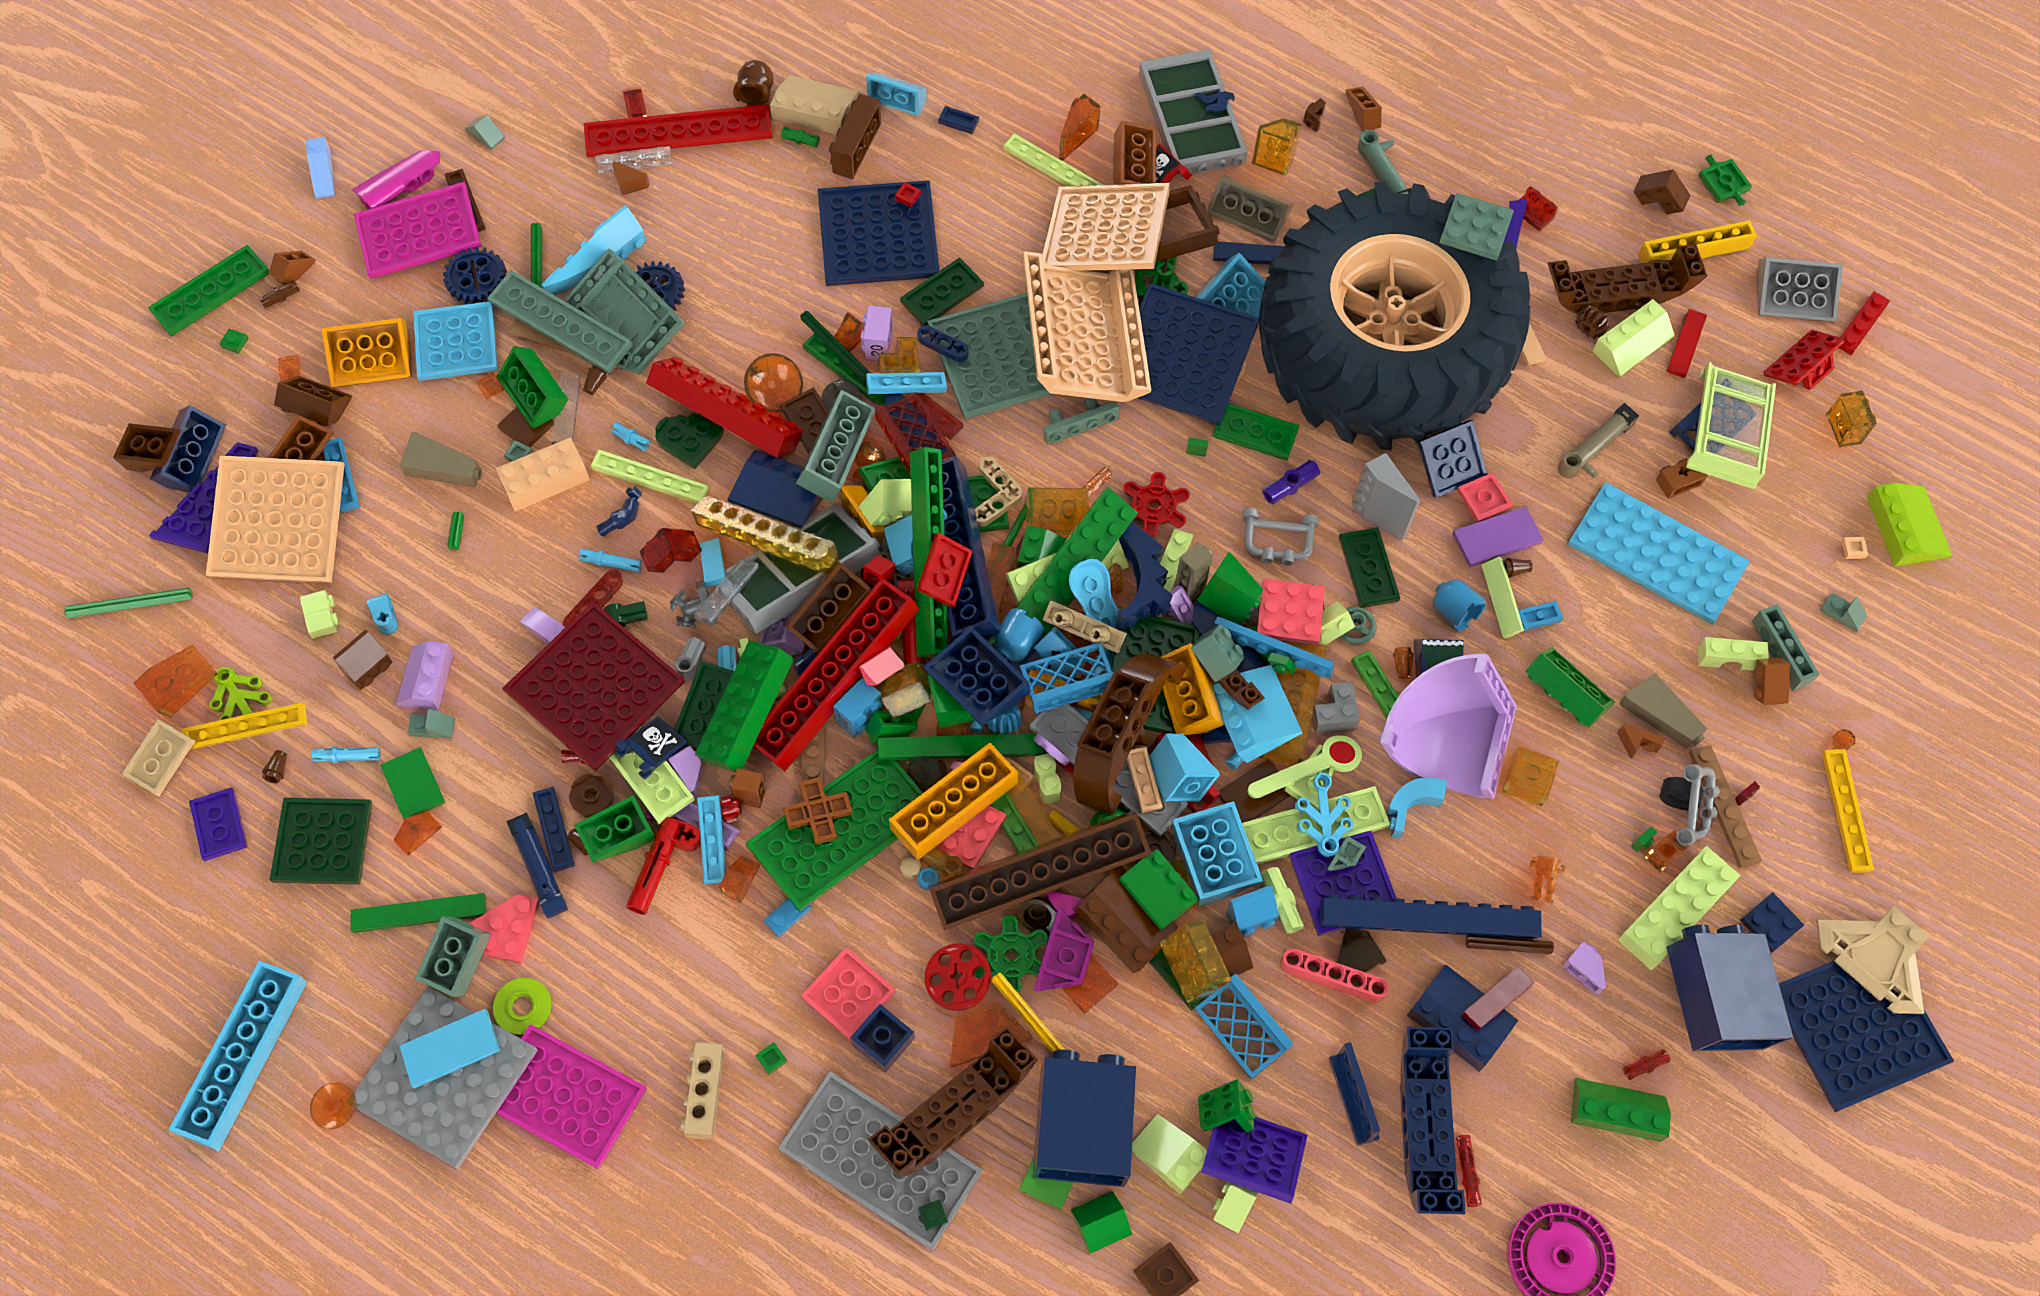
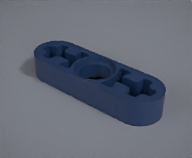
[917,326,969,362]

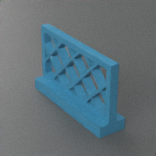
[1020,642,1114,714]
[1195,974,1294,1079]

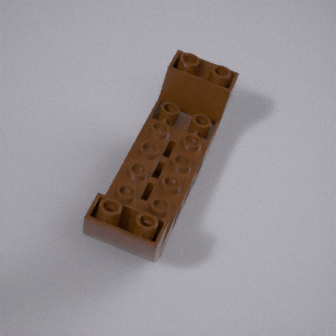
[1548,244,1708,313]
[1073,653,1188,815]
[868,1027,1038,1177]

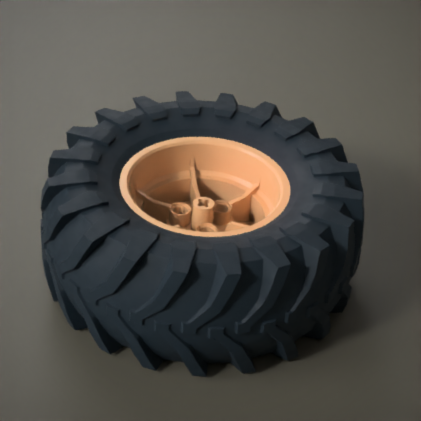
[1259,182,1531,450]

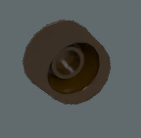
[1017,897,1056,942]

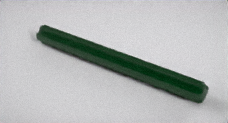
[800,311,871,383]

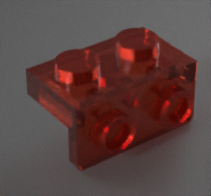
[1519,186,1558,232]

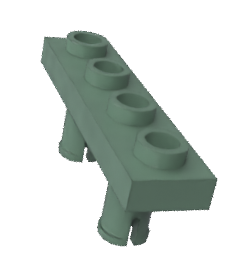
[1043,398,1119,445]

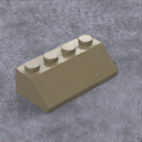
[1207,175,1294,241]

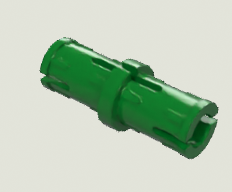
[781,126,820,148]

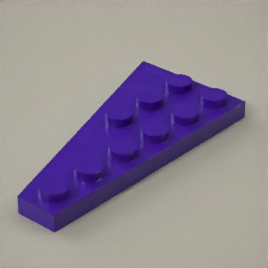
[149,442,258,554]

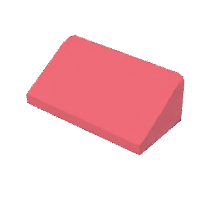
[859,647,905,685]

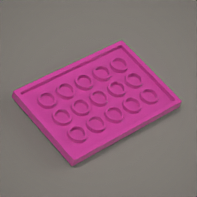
[354,182,482,279]
[496,1024,647,1170]

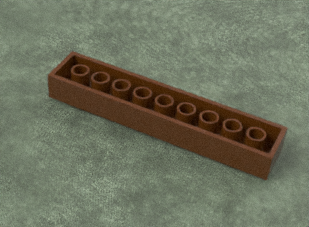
[928,811,1151,930]

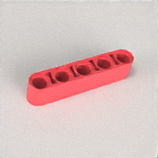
[1280,948,1388,1003]

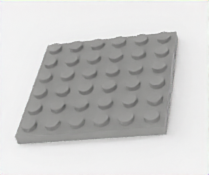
[347,987,538,1170]

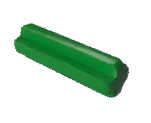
[447,512,464,550]

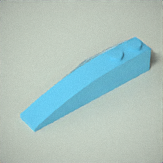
[541,205,646,295]

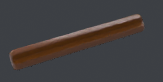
[1466,935,1554,954]

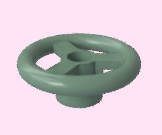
[1340,607,1377,644]

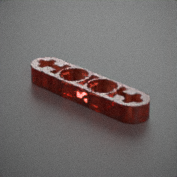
[563,570,623,627]

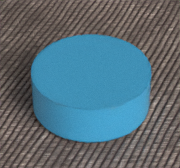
[918,867,939,890]

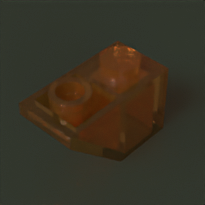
[1645,830,1691,873]

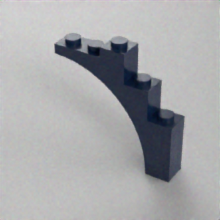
[1115,522,1173,631]

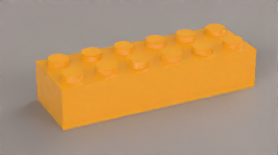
[889,743,1018,860]

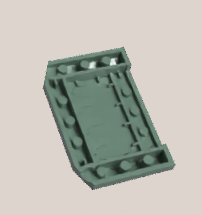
[565,248,685,375]

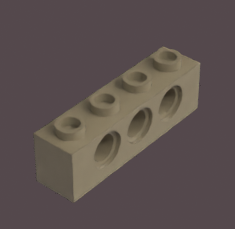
[1174,542,1213,603]

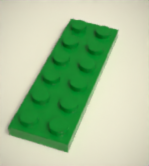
[148,245,269,337]

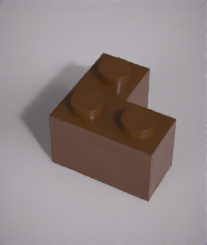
[1634,169,1690,215]

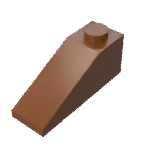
[1346,87,1382,131]

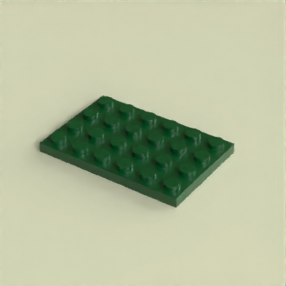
[1111,608,1199,738]

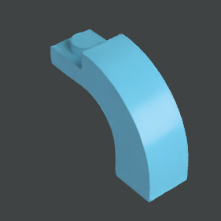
[1386,777,1447,839]

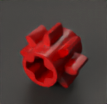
[720,795,742,823]

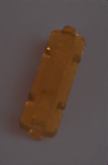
[1079,467,1112,499]

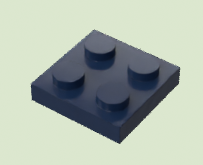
[1740,892,1804,953]

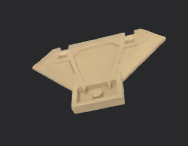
[1817,906,1929,1014]

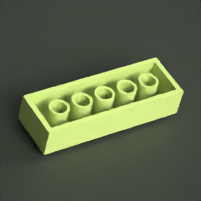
[1618,846,1741,971]

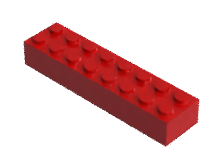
[646,357,803,458]

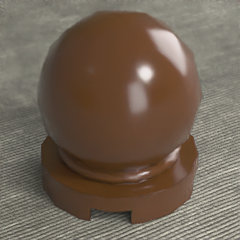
[733,59,774,106]

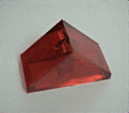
[623,86,647,118]

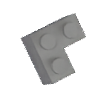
[1311,681,1360,734]

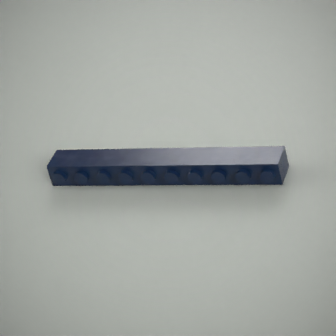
[1319,895,1542,939]

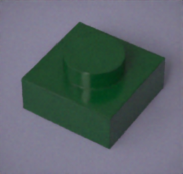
[918,1199,948,1231]

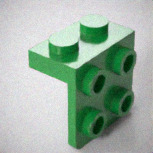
[1198,1079,1255,1132]

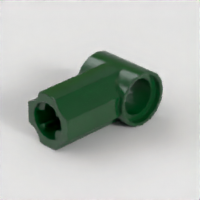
[604,601,648,627]

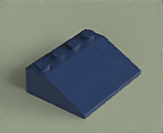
[727,450,823,529]
[924,626,1031,726]
[1407,965,1519,1072]

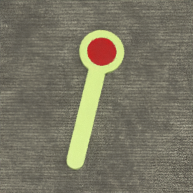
[1248,735,1362,798]

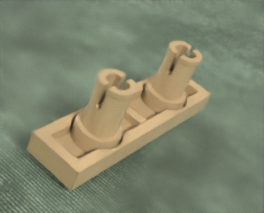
[1043,601,1127,653]

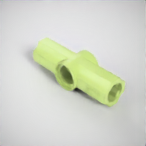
[1261,867,1304,934]

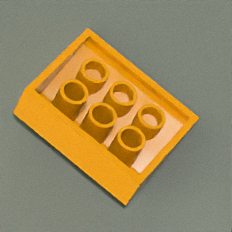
[321,318,411,387]

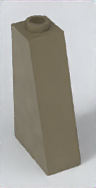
[400,432,482,487]
[1619,673,1707,748]

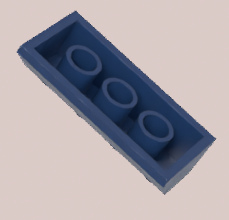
[150,405,226,492]

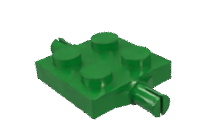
[1699,154,1752,207]

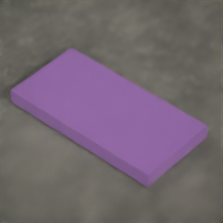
[1452,507,1544,567]

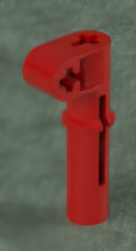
[626,817,701,915]

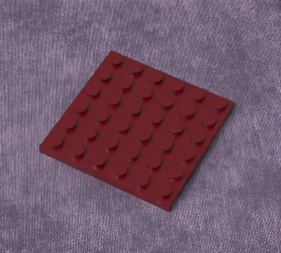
[502,601,685,772]

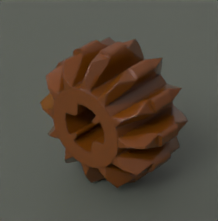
[1575,305,1610,339]

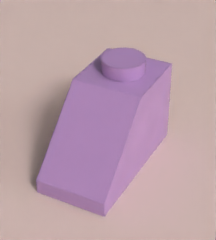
[668,746,704,799]
[1562,942,1606,996]

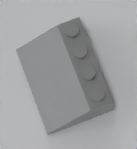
[1757,257,1843,322]
[1352,453,1421,540]

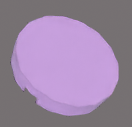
[1034,733,1071,766]

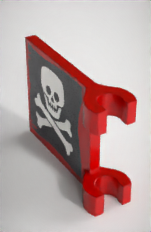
[1156,143,1192,183]

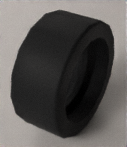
[1659,777,1704,811]

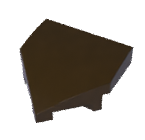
[1337,928,1387,973]

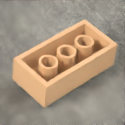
[495,437,590,512]

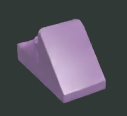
[1166,585,1194,625]

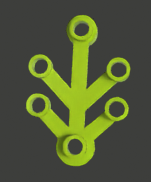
[209,667,272,720]

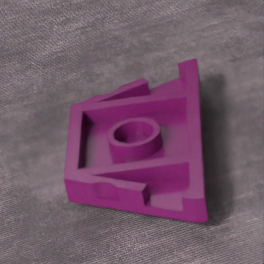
[1033,908,1095,992]

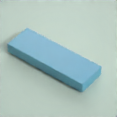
[699,537,727,588]

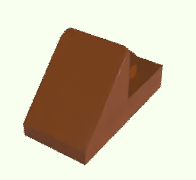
[1618,722,1665,759]

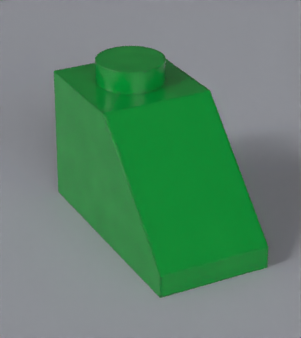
[865,711,918,744]

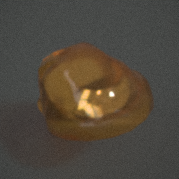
[852,441,886,478]

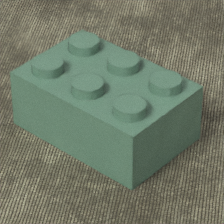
[415,916,491,997]

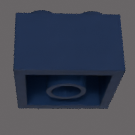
[850,1004,915,1073]

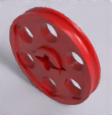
[924,943,991,1011]

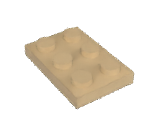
[122,719,195,796]

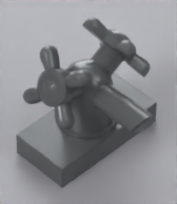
[670,580,718,629]

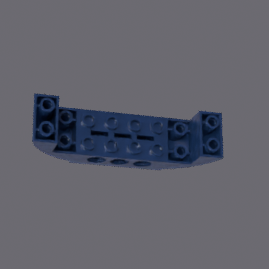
[1400,1027,1466,1215]

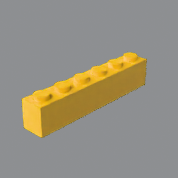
[1638,220,1757,263]

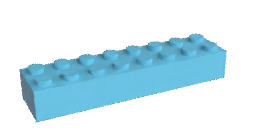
[168,960,307,1152]

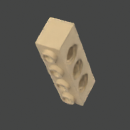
[681,1042,725,1140]

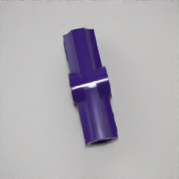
[1262,460,1321,505]

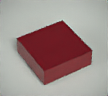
[1735,781,1760,806]

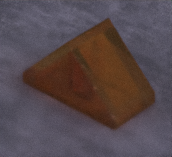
[834,312,864,352]
[394,811,442,856]

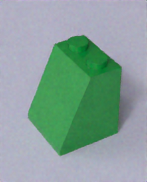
[1197,552,1263,625]
[927,674,975,728]

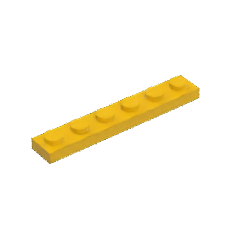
[182,703,308,750]
[1822,749,1874,873]

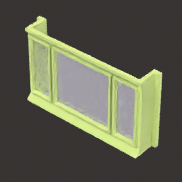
[1686,361,1776,490]

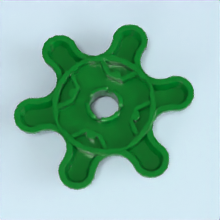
[974,915,1047,993]

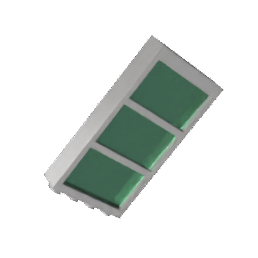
[1139,49,1248,177]
[715,503,881,634]

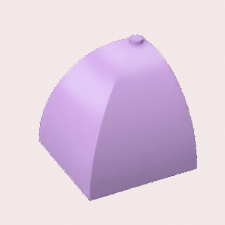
[1380,654,1517,799]

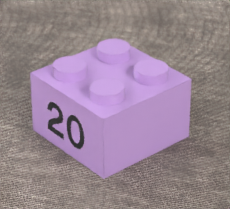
[861,306,893,362]

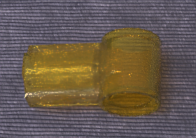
[921,847,964,878]

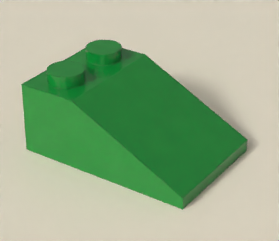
[1017,525,1067,569]
[574,795,655,862]

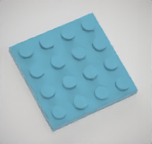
[413,302,498,381]

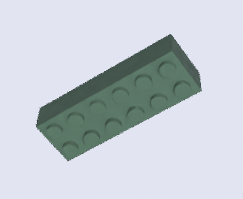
[796,390,876,503]

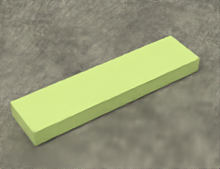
[1481,557,1524,639]

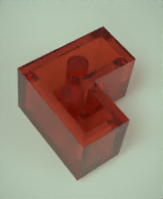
[639,528,702,573]

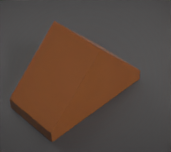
[612,161,649,195]

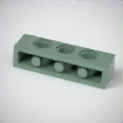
[1752,604,1820,691]

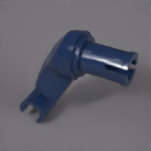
[596,486,642,537]

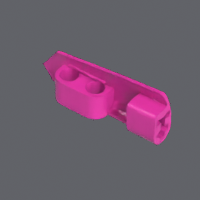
[352,150,440,209]

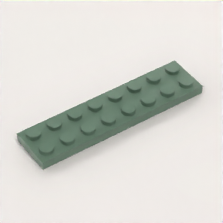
[487,270,633,374]

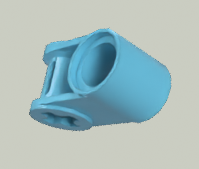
[366,593,398,635]

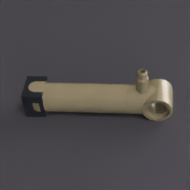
[1558,403,1639,478]

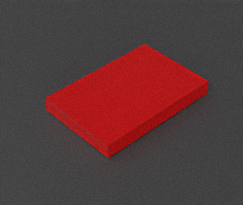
[916,533,973,608]

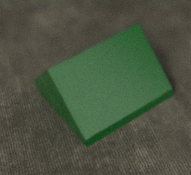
[1070,1191,1132,1254]

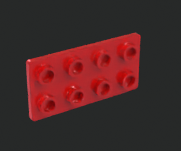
[1764,330,1844,390]

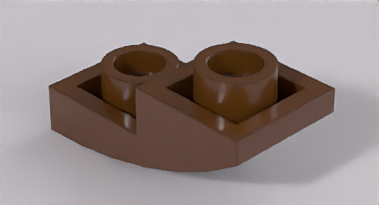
[1219,669,1265,710]

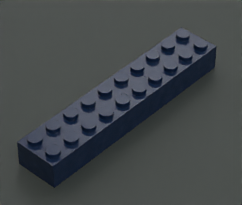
[942,456,1000,639]

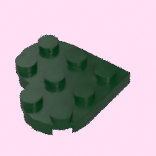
[655,412,724,469]

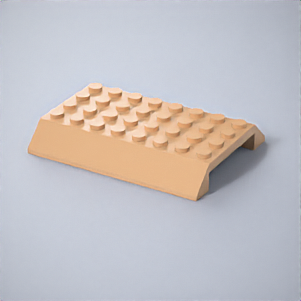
[1022,251,1151,402]

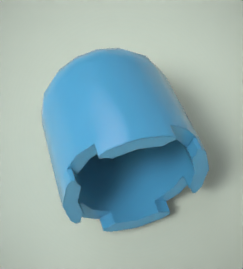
[1433,579,1486,632]
[993,608,1044,662]

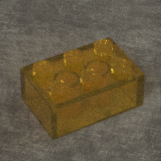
[1160,920,1232,1003]

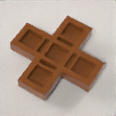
[783,777,852,845]

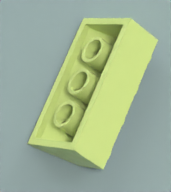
[1592,299,1675,377]

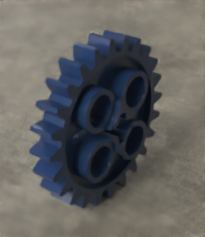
[443,247,507,304]
[636,261,685,311]

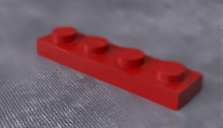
[1839,291,1890,355]

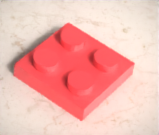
[1457,473,1513,523]

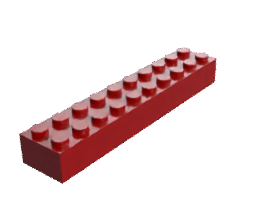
[753,578,920,772]

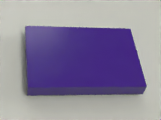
[189,787,248,861]

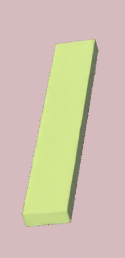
[1004,134,1103,187]
[590,450,710,506]

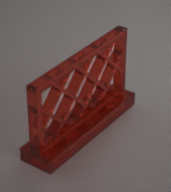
[875,392,955,476]

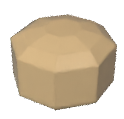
[900,856,921,879]

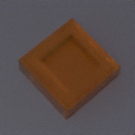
[476,372,504,399]

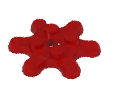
[1123,472,1190,537]

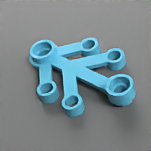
[1295,773,1353,857]

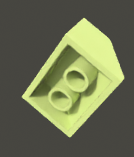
[859,479,912,526]

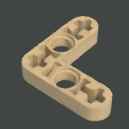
[975,457,1022,527]

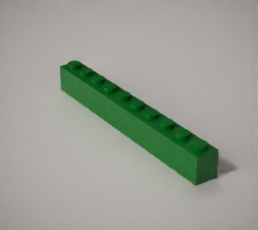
[910,447,948,658]

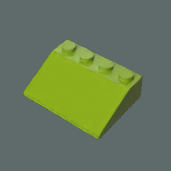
[1867,483,1953,567]

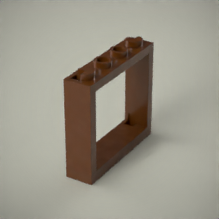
[1156,185,1220,262]

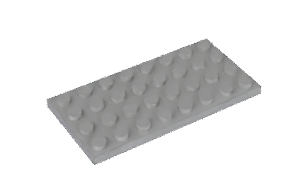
[778,1072,983,1251]

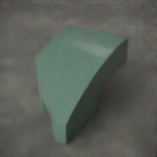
[1327,836,1366,871]

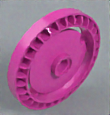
[1507,1203,1616,1296]

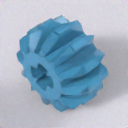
[987,706,1022,734]

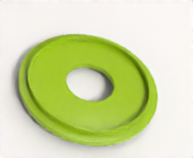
[493,978,552,1035]

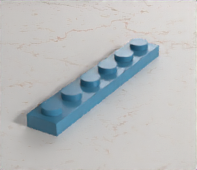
[1214,617,1334,678]

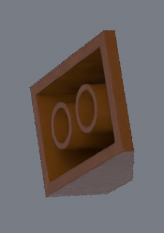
[113,423,181,472]

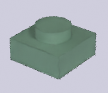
[504,440,533,462]

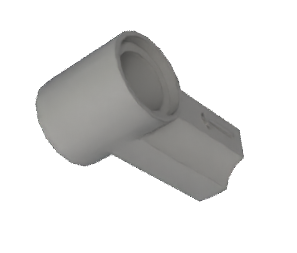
[675,637,706,682]

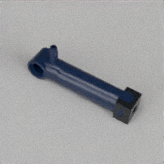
[506,812,568,919]

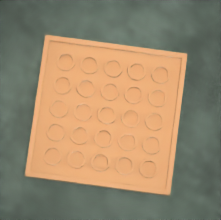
[1042,183,1170,271]
[206,456,344,583]

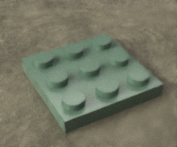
[1439,193,1514,261]

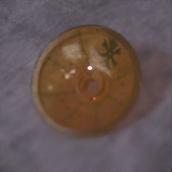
[744,353,803,413]

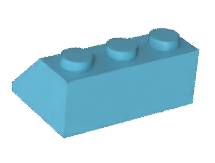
[866,72,927,116]

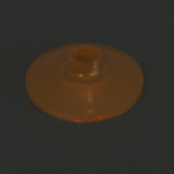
[310,1082,356,1129]

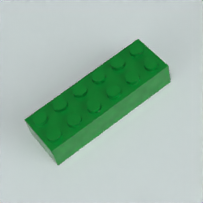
[695,641,794,772]

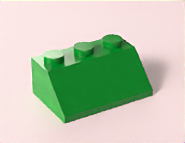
[1118,849,1200,930]

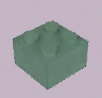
[1191,623,1245,682]

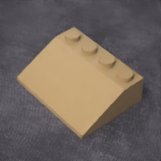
[770,75,859,134]

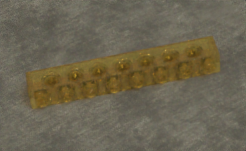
[691,495,839,574]

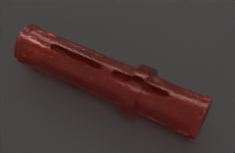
[1456,1135,1482,1207]

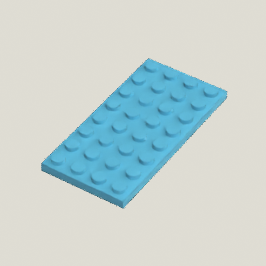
[1568,482,1750,625]

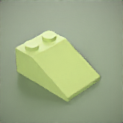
[1132,1114,1207,1195]

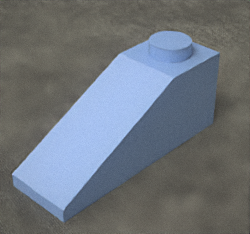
[306,137,335,199]

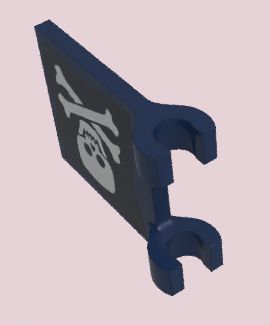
[615,716,688,780]

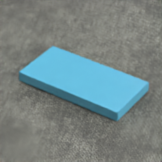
[399,1009,500,1088]

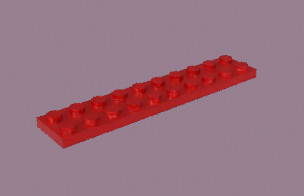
[584,104,773,157]

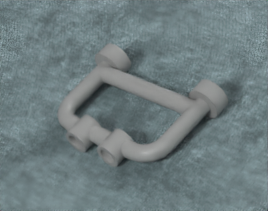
[1242,508,1319,566]
[1676,764,1720,846]

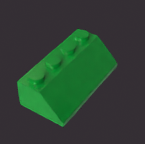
[496,346,569,428]
[1525,647,1616,727]
[1571,1078,1671,1142]

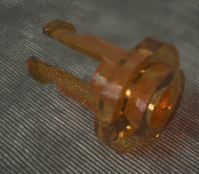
[1530,856,1565,903]

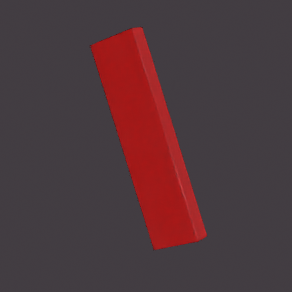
[1666,309,1707,378]

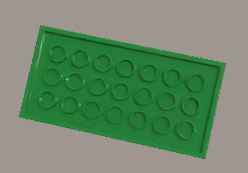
[746,749,923,912]

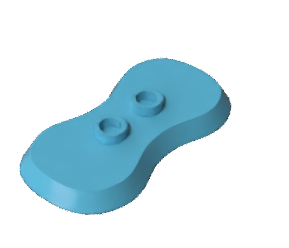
[1069,559,1119,649]

